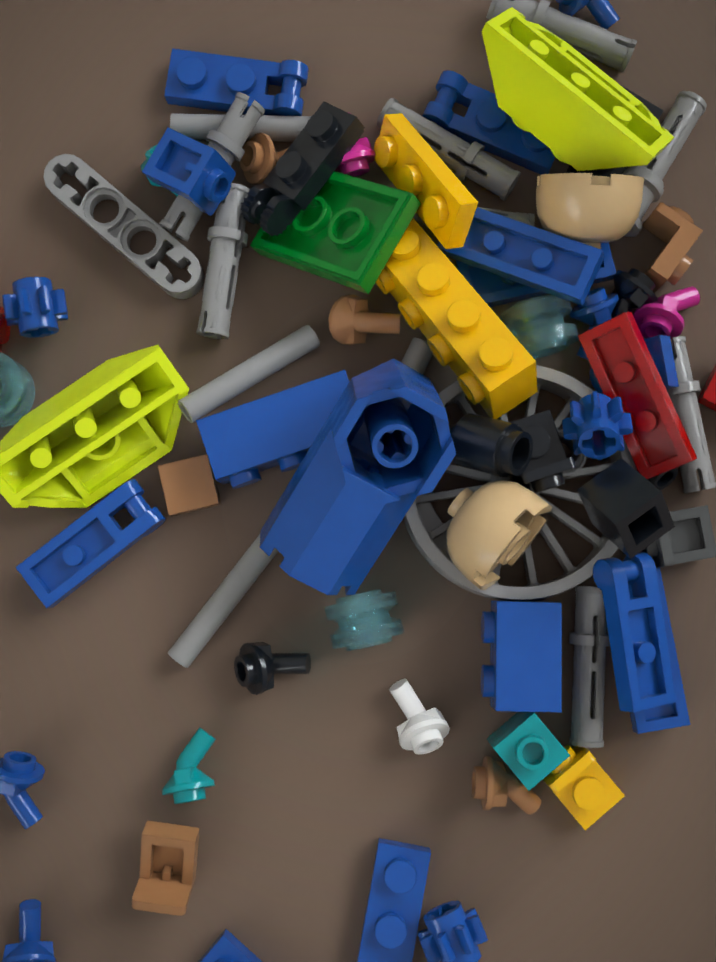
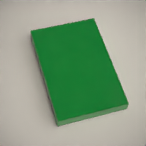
[250,171,421,294]

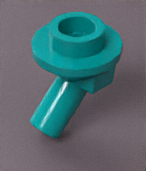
[162,727,216,804]

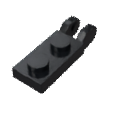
[240,102,365,236]

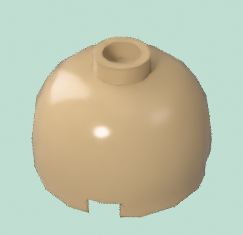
[536,173,644,249]
[447,480,552,590]

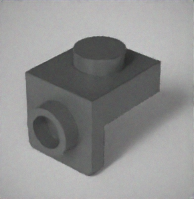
[641,505,716,567]

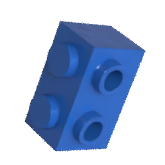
[481,601,562,713]

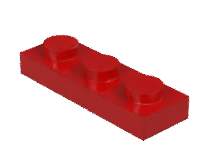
[578,312,697,479]

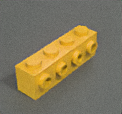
[375,218,538,419]

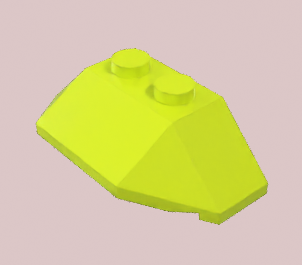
[481,7,674,171]
[0,344,189,508]

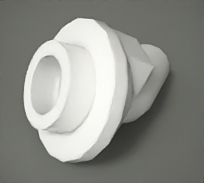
[389,678,450,755]

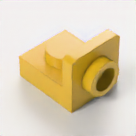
[543,745,625,830]

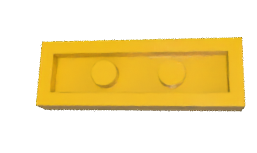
[374,113,479,249]

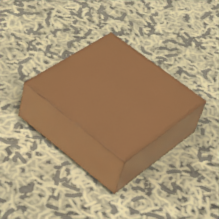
[158,454,221,517]

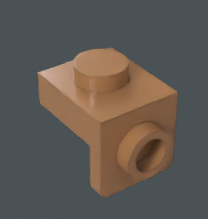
[643,202,703,293]
[132,820,200,916]

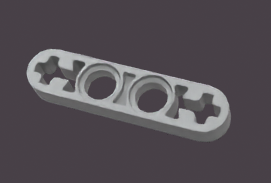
[43,154,205,299]

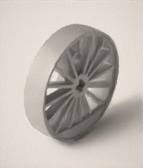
[403,365,637,601]

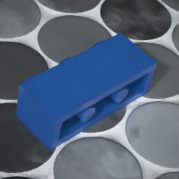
[196,370,349,489]

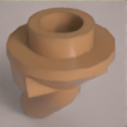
[240,133,288,185]
[328,294,401,346]
[472,755,541,815]

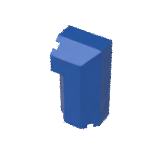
[260,358,456,595]

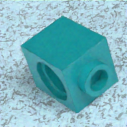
[486,712,570,791]

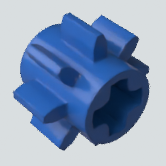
[2,277,68,338]
[562,391,633,460]
[417,901,488,962]

